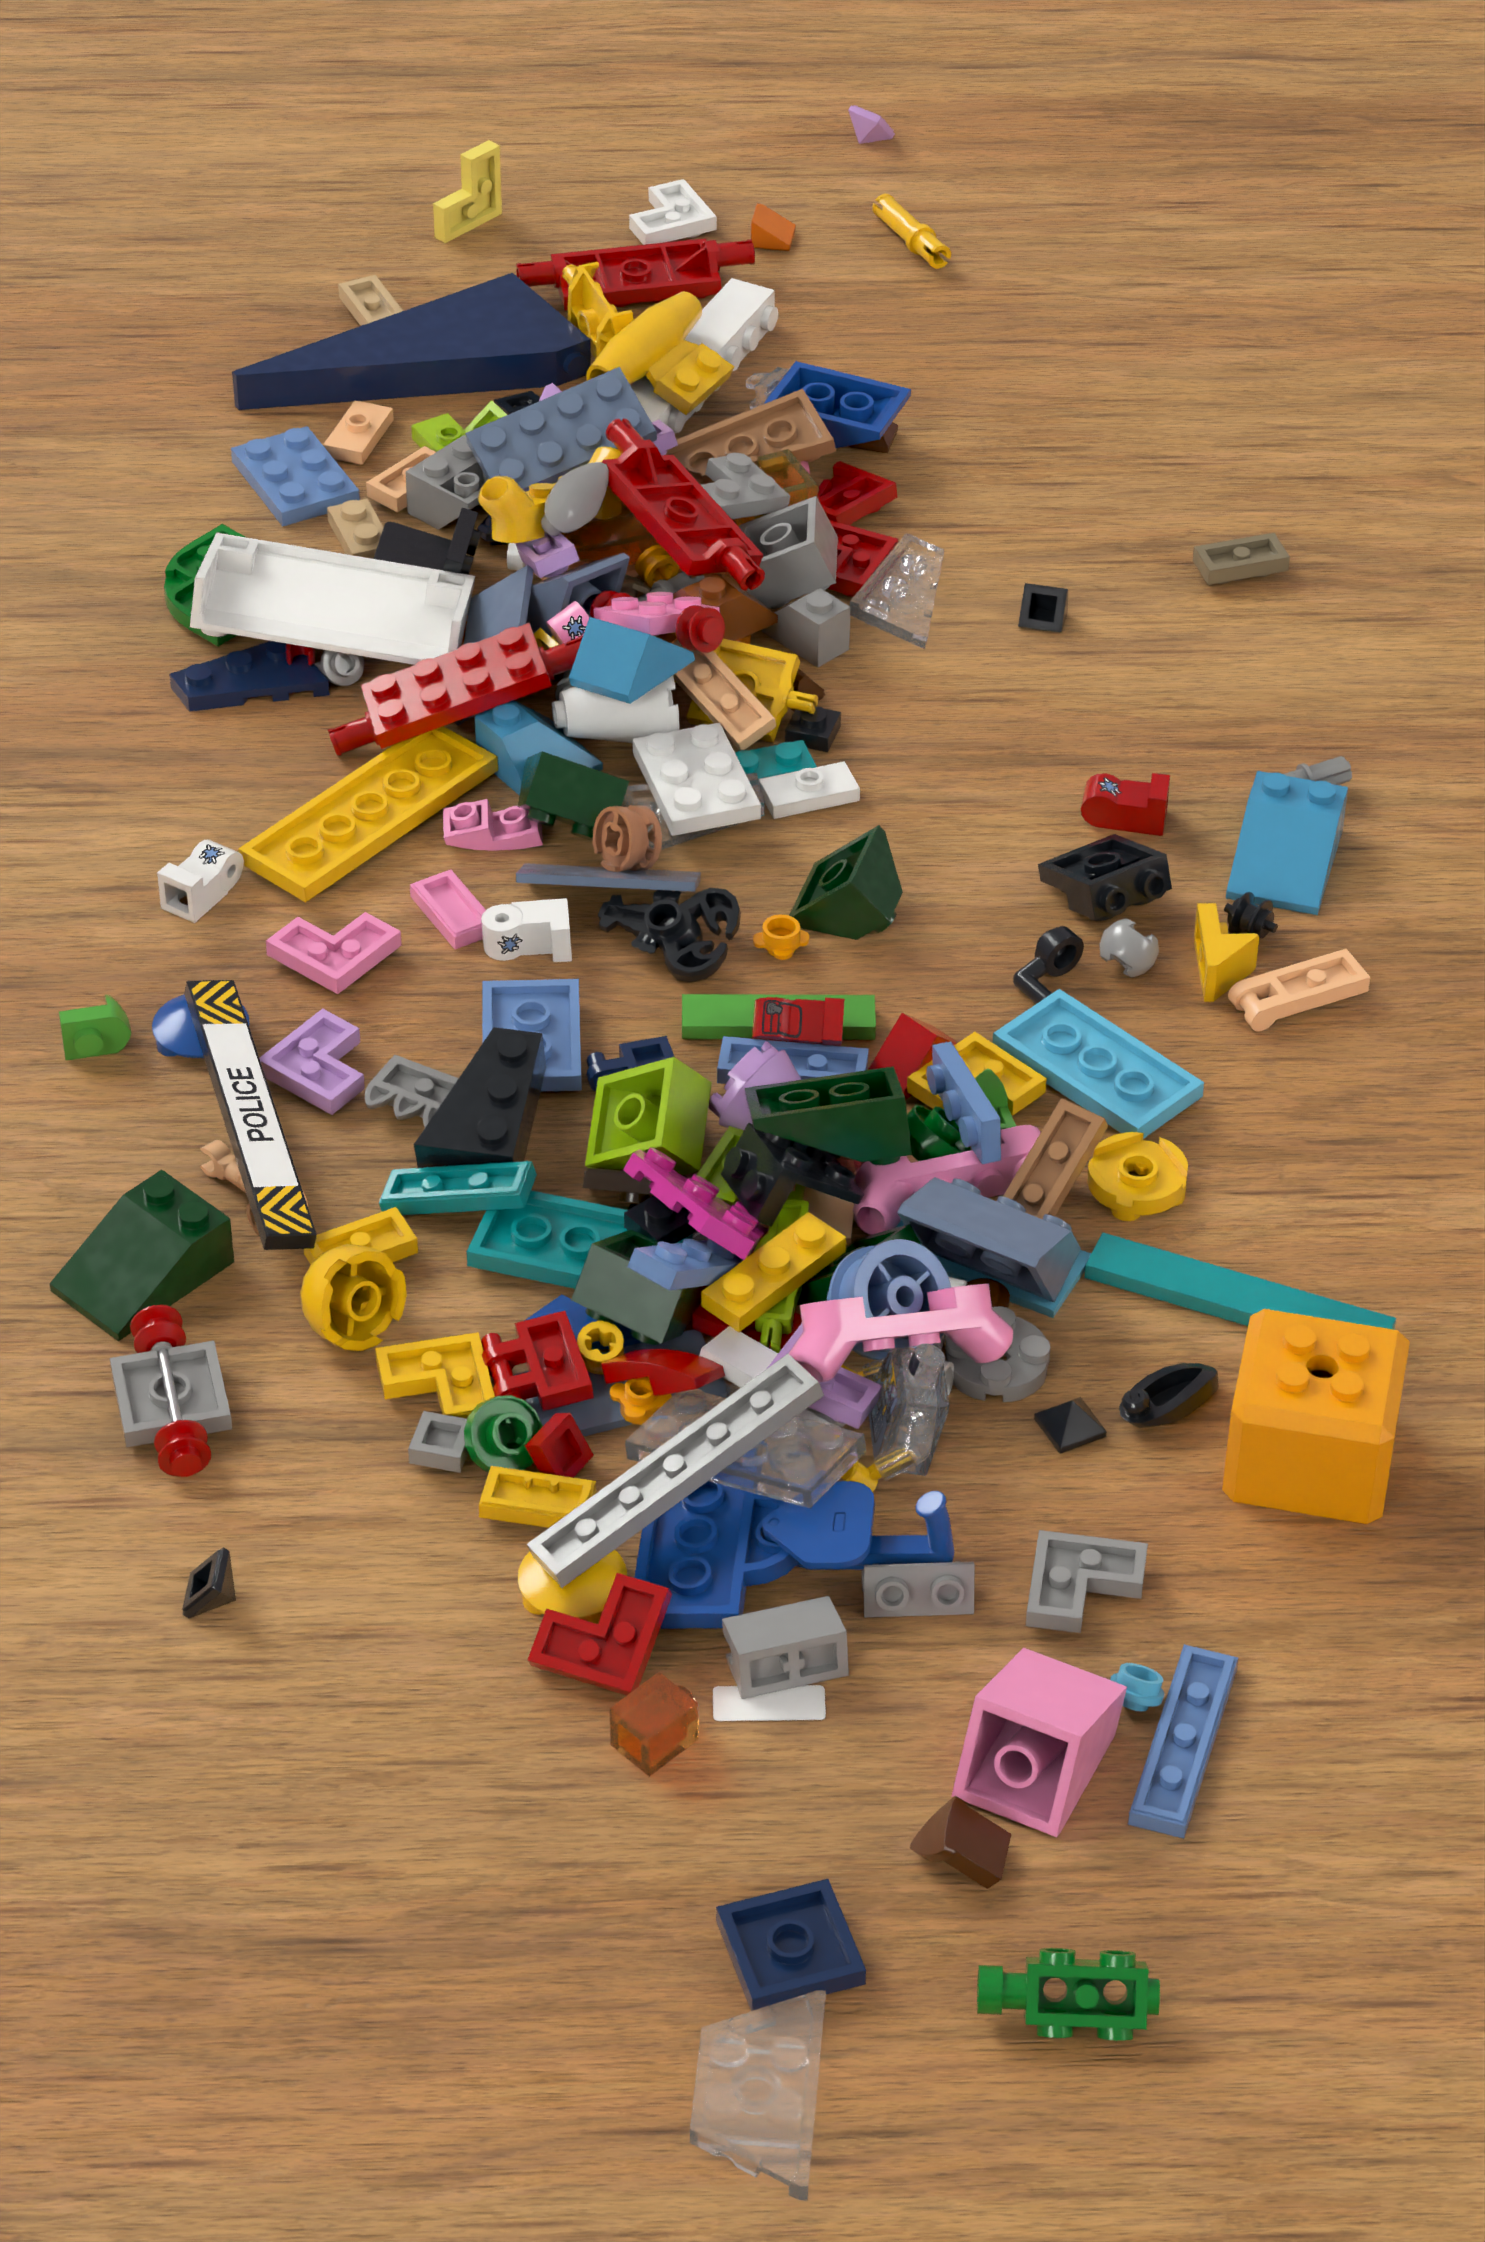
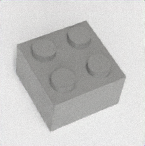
[738,496,838,609]

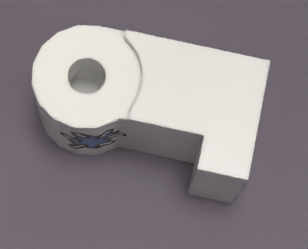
[157,840,244,923]
[481,898,572,962]

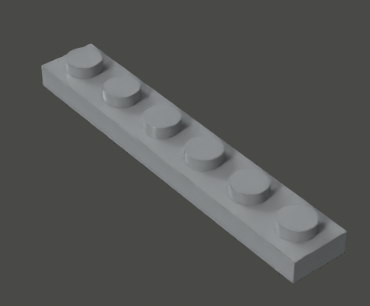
[527,1354,824,1588]

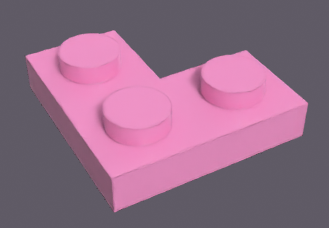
[266,912,402,994]

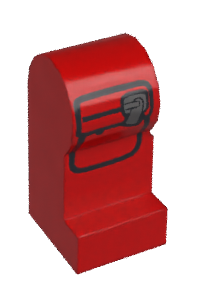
[752,997,845,1046]

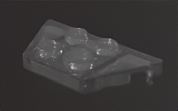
[690,1990,826,2201]

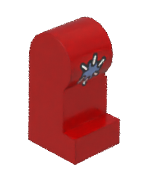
[1081,773,1170,836]

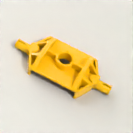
[562,262,634,359]

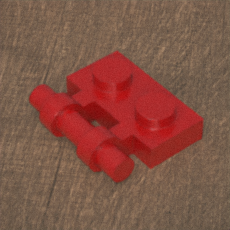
[481,1311,594,1411]

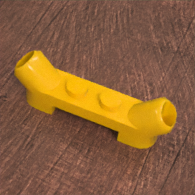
[478,446,622,543]

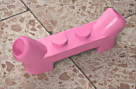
[853,1125,1041,1235]
[789,1284,1013,1383]

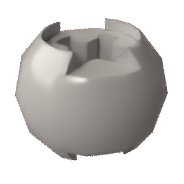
[1099,918,1159,978]

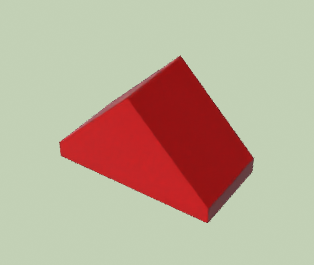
[868,1013,958,1100]

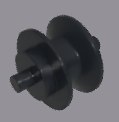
[1224,892,1278,940]

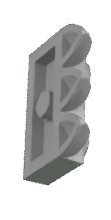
[365,1055,459,1127]

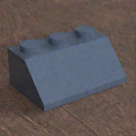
[897,1177,1081,1303]

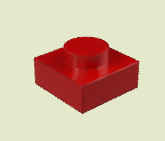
[525,1413,594,1478]

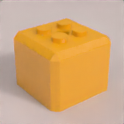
[1222,1309,1410,1524]

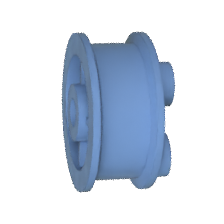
[827,1239,951,1361]

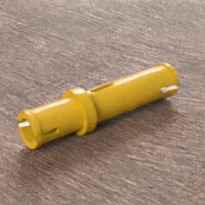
[872,193,951,269]

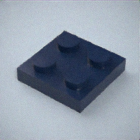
[716,1879,866,2014]

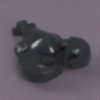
[598,888,741,983]

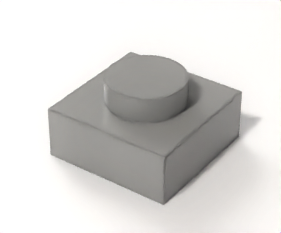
[408,1411,468,1473]

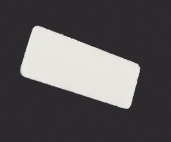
[713,1685,826,1721]

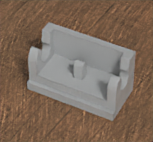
[722,1596,849,1699]

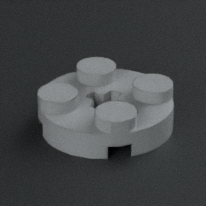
[945,1306,1051,1402]

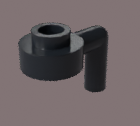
[1013,926,1084,1004]

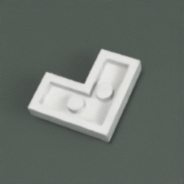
[629,179,717,245]

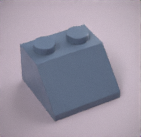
[526,553,630,637]

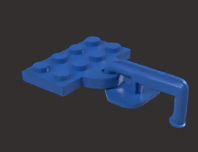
[634,1451,955,1629]

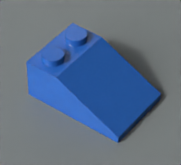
[764,361,911,448]

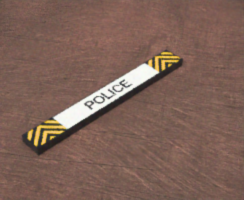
[184,980,317,1250]

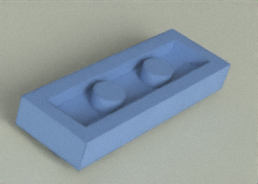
[717,1036,869,1084]
[927,1041,1001,1164]
[627,1238,743,1291]

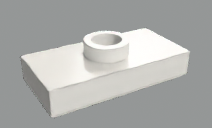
[759,761,860,819]

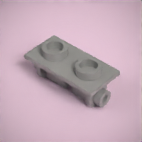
[861,1561,975,1618]

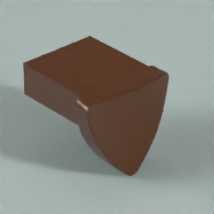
[910,1796,1011,1889]

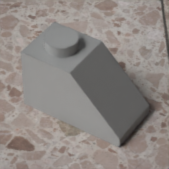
[760,588,851,667]

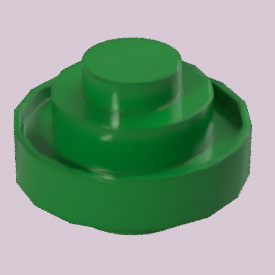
[907,1105,971,1161]
[464,1395,543,1472]

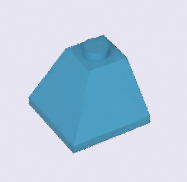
[475,700,603,795]

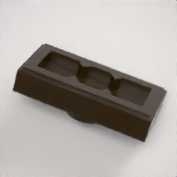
[583,1167,688,1203]

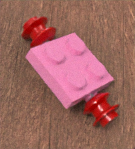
[590,590,725,653]

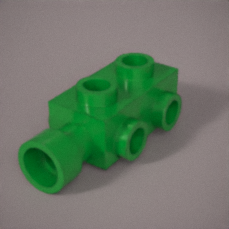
[977,1948,1160,2041]

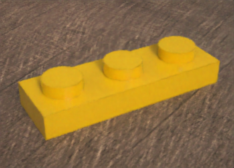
[701,1212,846,1332]

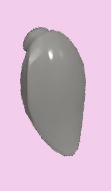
[541,462,609,536]

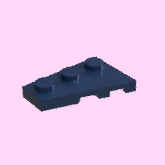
[169,641,330,712]

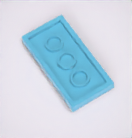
[992,989,1204,1139]

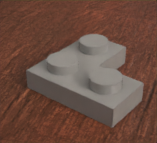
[700,453,790,519]
[1026,1530,1148,1633]

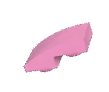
[443,799,543,851]

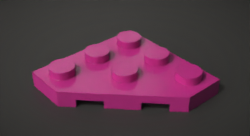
[623,1147,769,1260]

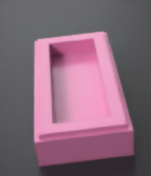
[410,870,486,949]

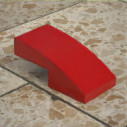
[601,1349,725,1397]

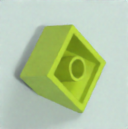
[585,1057,712,1175]

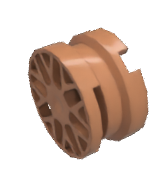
[593,805,662,872]

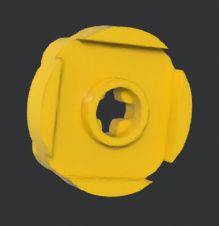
[1087,1132,1188,1221]

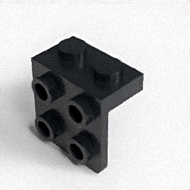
[374,508,481,575]
[721,1123,864,1227]

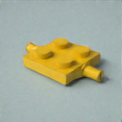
[674,638,818,743]

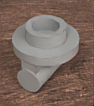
[314,650,364,686]

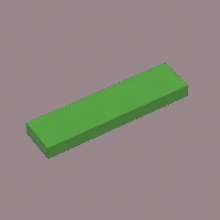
[682,994,876,1040]

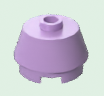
[708,1041,802,1130]

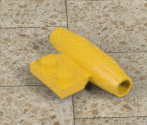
[586,292,735,415]

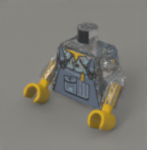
[837,1344,949,1492]

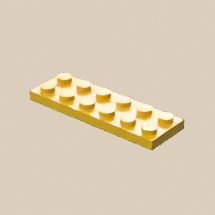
[238,726,498,903]

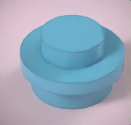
[1110,1663,1165,1711]

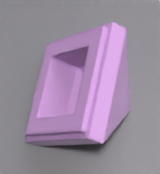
[848,105,895,144]

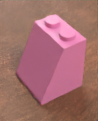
[952,1647,1127,1837]

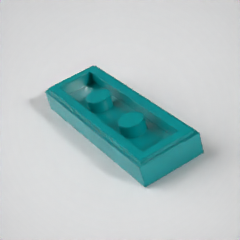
[379,1161,537,1215]

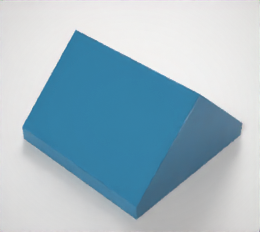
[569,617,695,704]

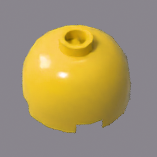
[300,1244,407,1351]

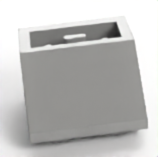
[406,435,487,530]

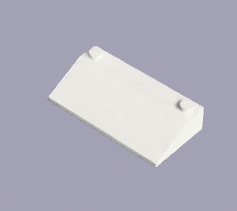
[190,533,475,665]

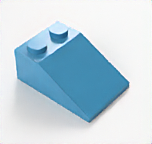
[1226,771,1348,915]

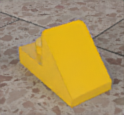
[1194,903,1259,1002]

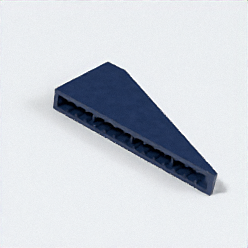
[232,273,591,410]

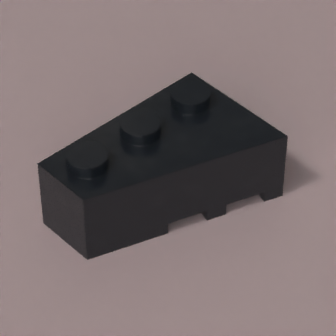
[414,1027,546,1168]

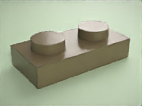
[1193,533,1290,585]

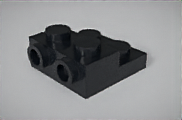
[1038,834,1172,921]

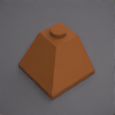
[673,574,778,641]

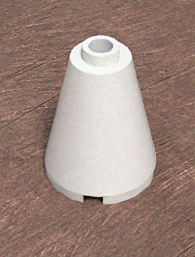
[552,675,679,743]

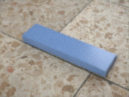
[1128,1644,1238,1839]

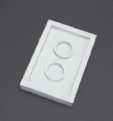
[633,723,761,836]

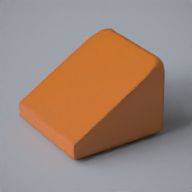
[751,203,796,251]

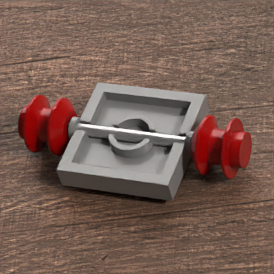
[110,1305,232,1477]

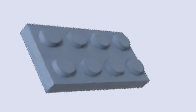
[465,367,657,492]

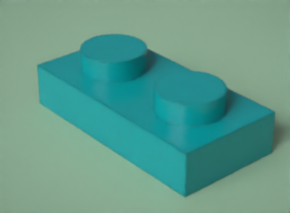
[735,740,817,793]

